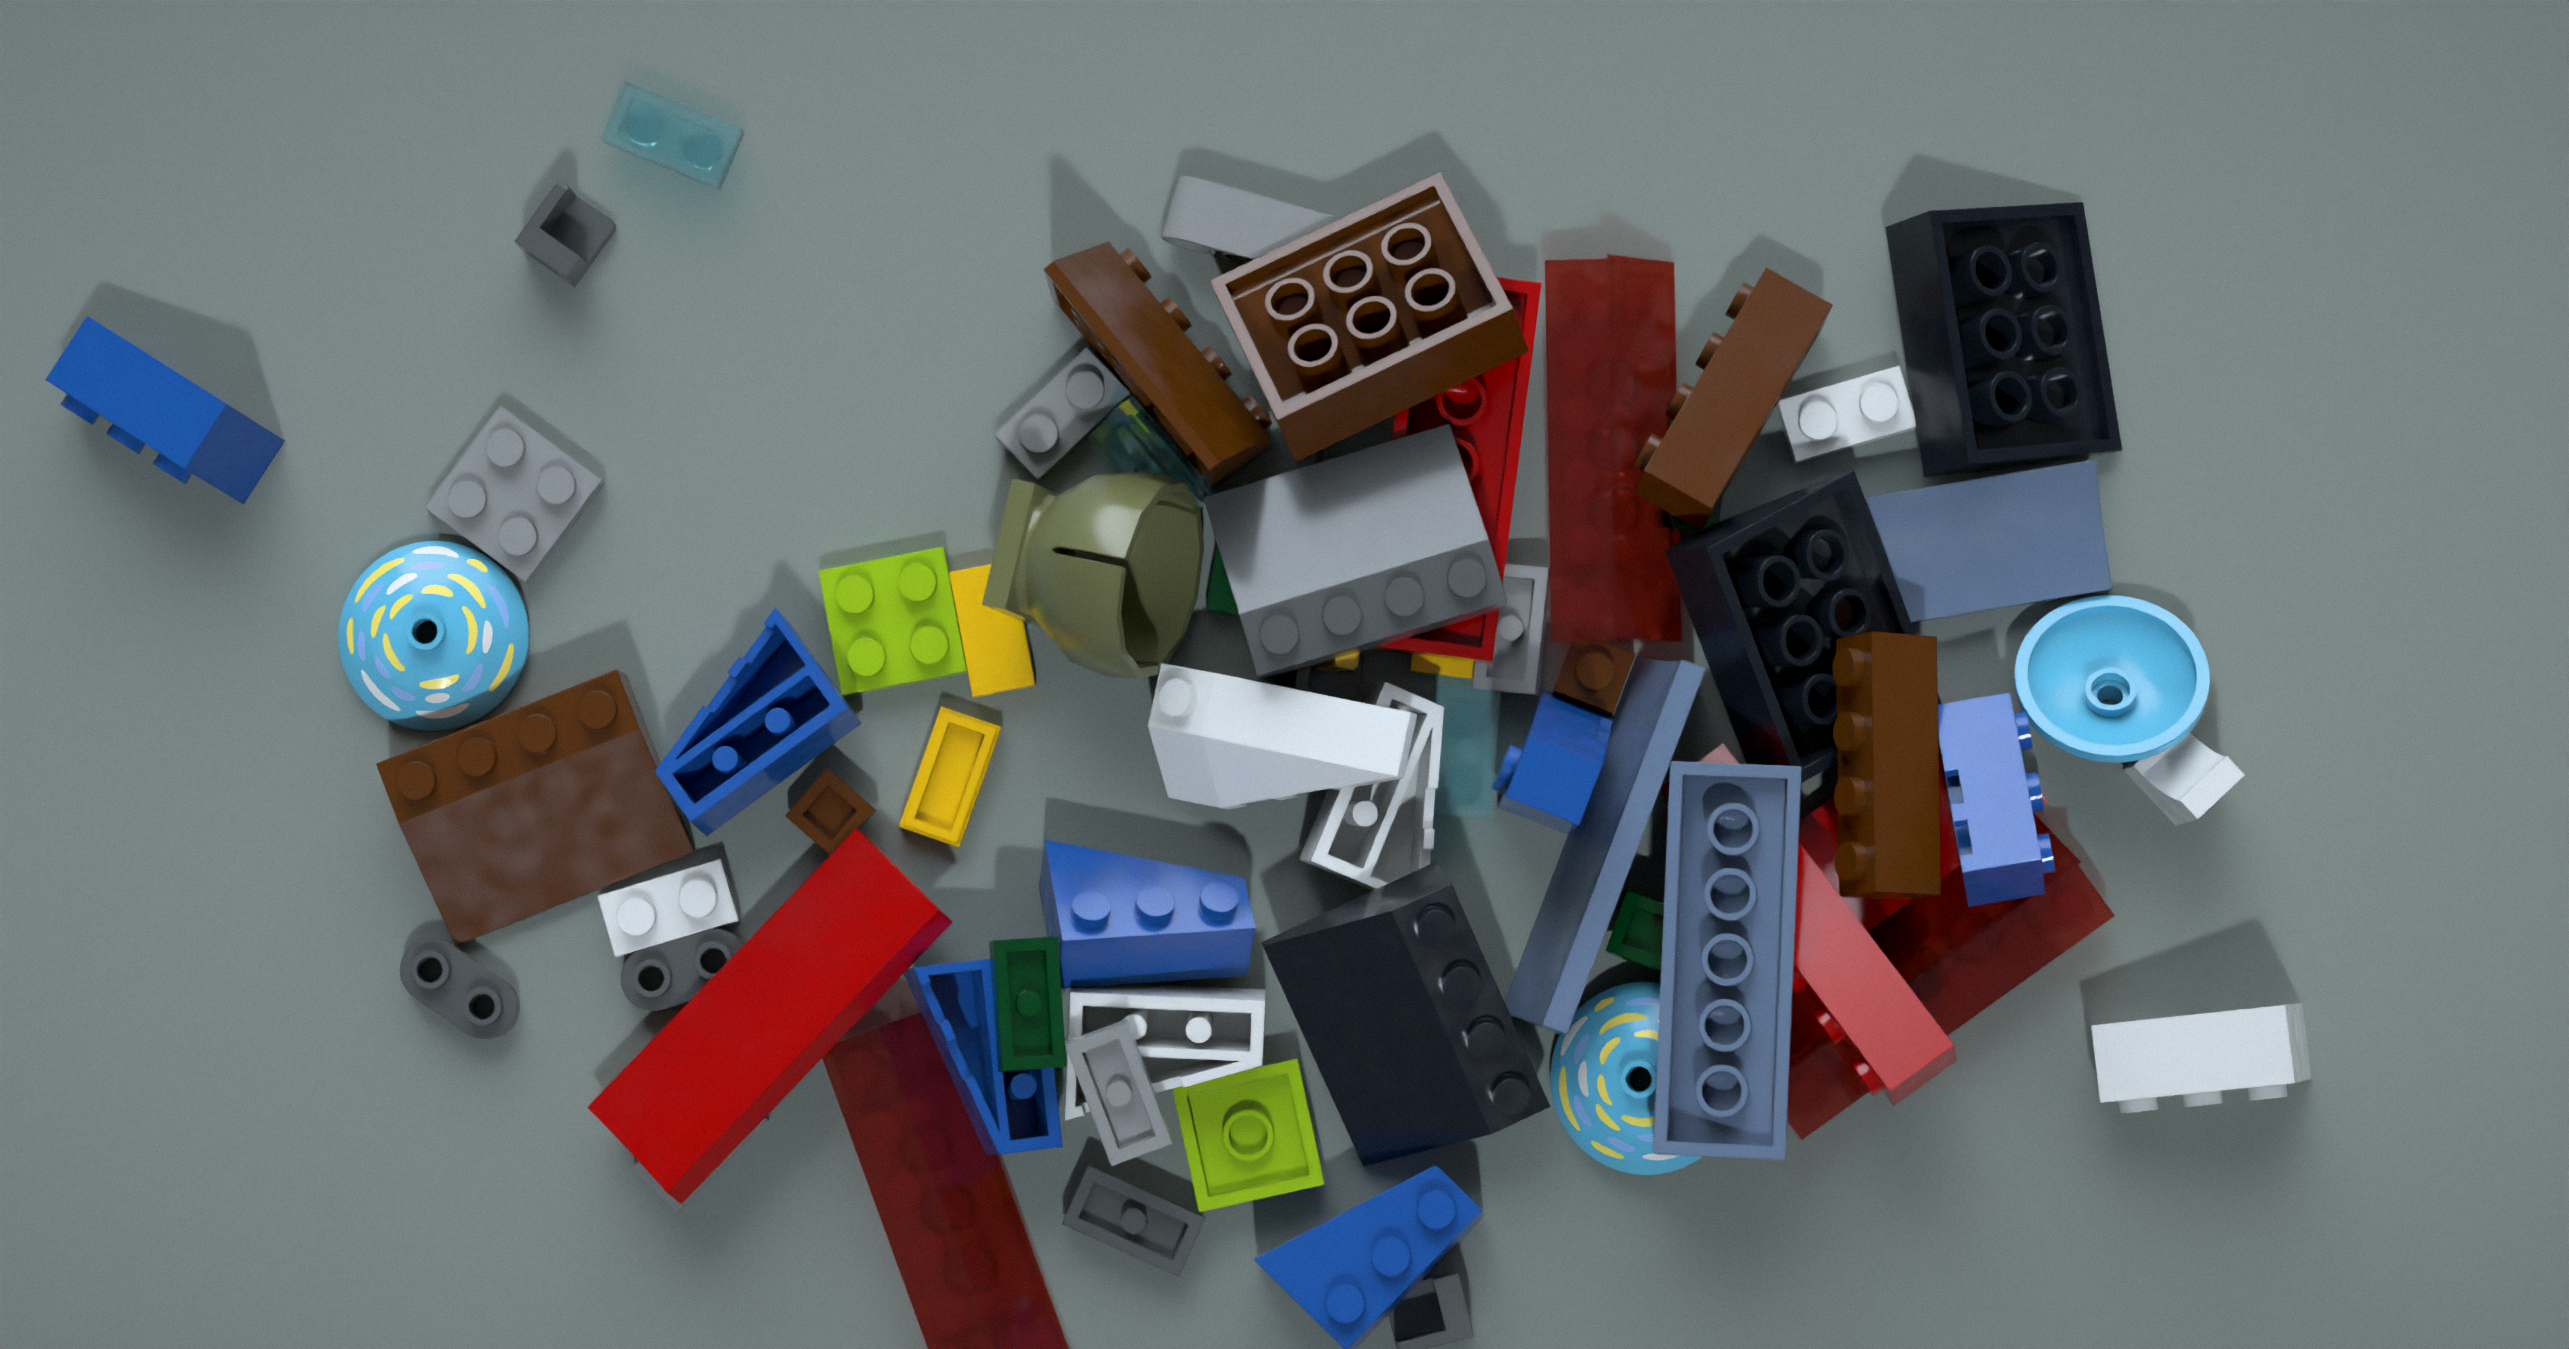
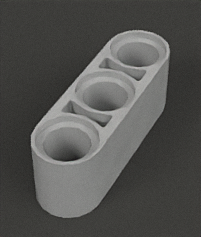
[1161,176,1340,265]

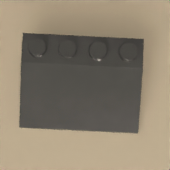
[1203,424,1507,682]

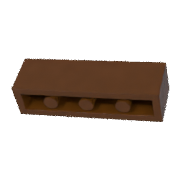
[1634,268,1833,531]
[1832,631,1941,900]

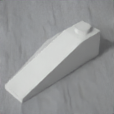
[1148,663,1417,810]

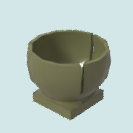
[982,472,1204,678]

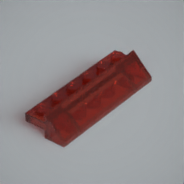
[1545,254,1682,644]
[1787,813,2115,1140]
[822,1013,1069,1349]

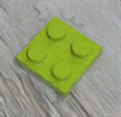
[818,547,968,697]
[1172,1059,1325,1212]

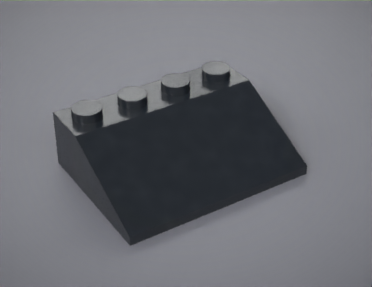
[1885,202,2122,477]
[1665,470,1942,783]
[1261,861,1550,1167]

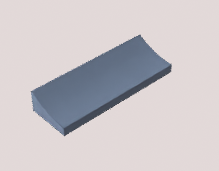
[1717,459,2113,624]
[1504,656,1706,1035]
[1653,761,1802,1161]

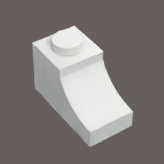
[2123,733,2245,826]

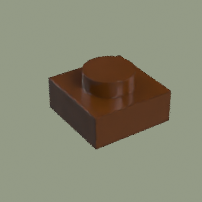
[1552,631,1636,715]
[785,768,877,855]

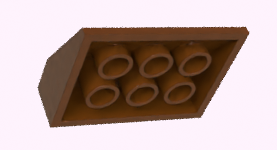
[1210,171,1529,462]
[1043,241,1273,493]
[376,669,695,946]

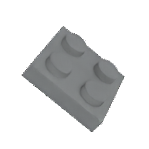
[424,405,605,584]

